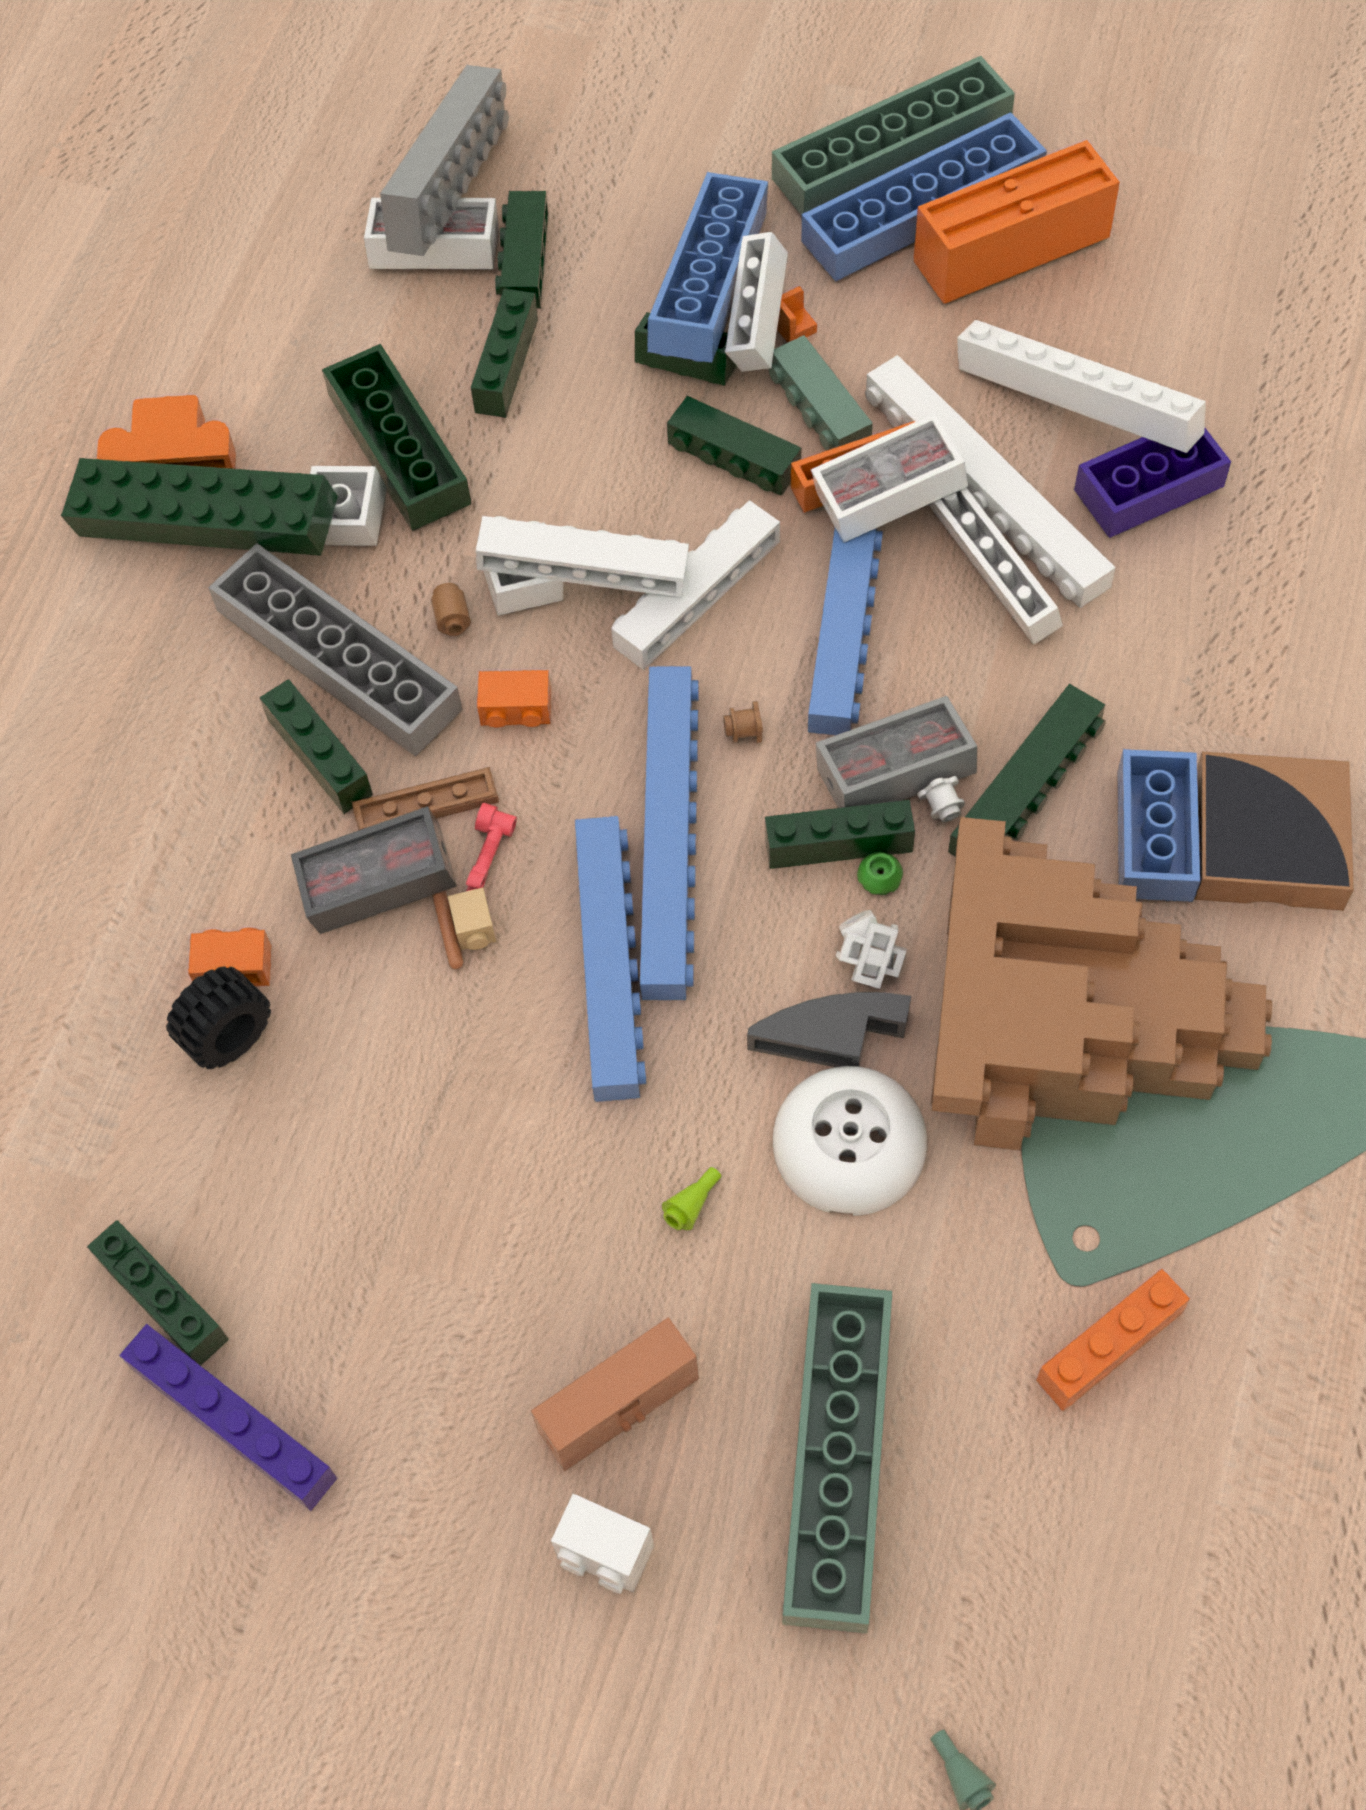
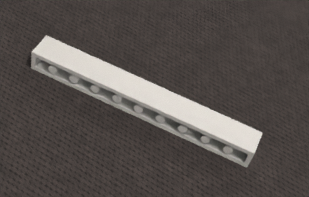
[865,355,1116,608]

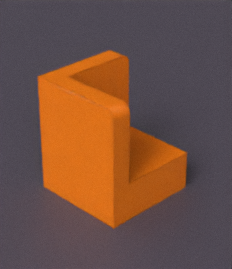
[777,286,817,343]

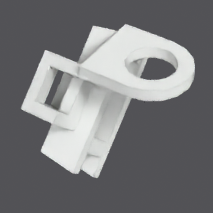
[836,910,907,989]

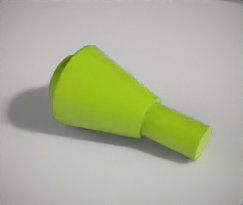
[662,1167,721,1231]

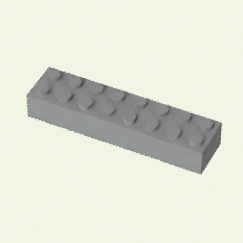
[380,65,509,256]
[208,543,463,756]

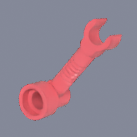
[466,803,517,891]

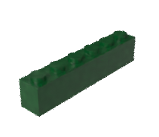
[948,683,1106,857]

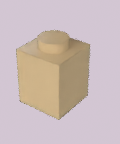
[447,888,496,950]

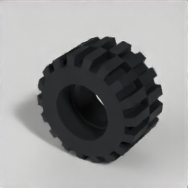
[166,966,271,1069]

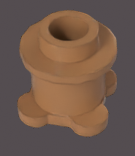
[723,701,763,743]

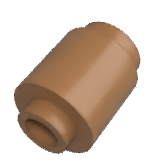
[431,583,471,636]

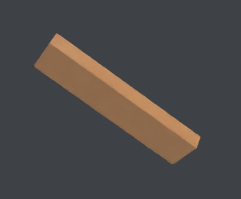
[352,767,499,830]

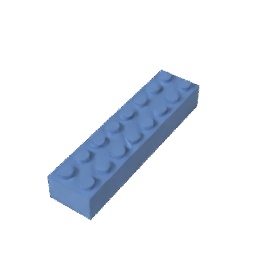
[801,112,1047,282]
[648,172,768,363]

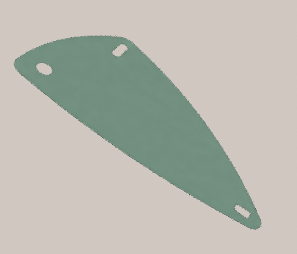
[1021,1026,1366,1287]

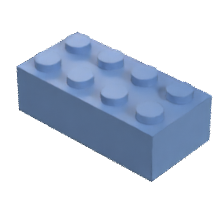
[1117,749,1200,902]

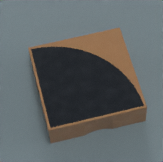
[1195,751,1354,911]

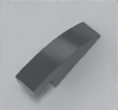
[747,992,911,1067]

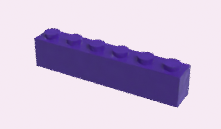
[119,1324,338,1511]

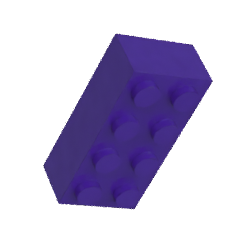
[1074,428,1231,538]

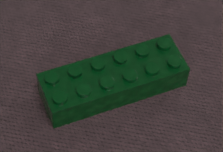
[322,344,472,531]

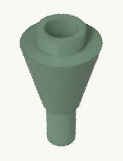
[930,1730,996,1810]

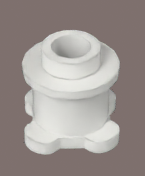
[917,776,965,822]

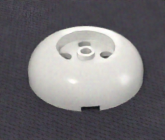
[773,1066,927,1216]

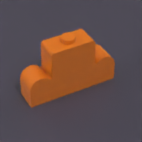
[97,395,236,469]

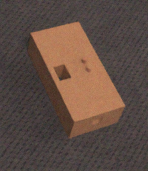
[531,1317,699,1472]

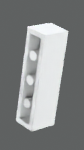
[725,232,788,372]

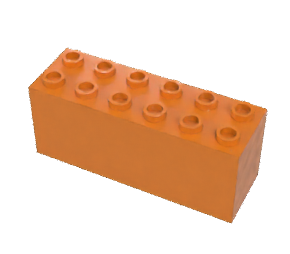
[913,140,1120,304]

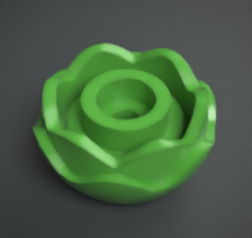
[857,852,903,895]

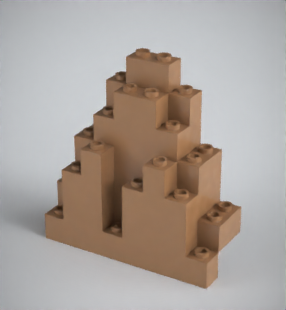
[931,817,1272,1150]

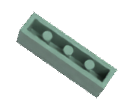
[768,335,873,451]

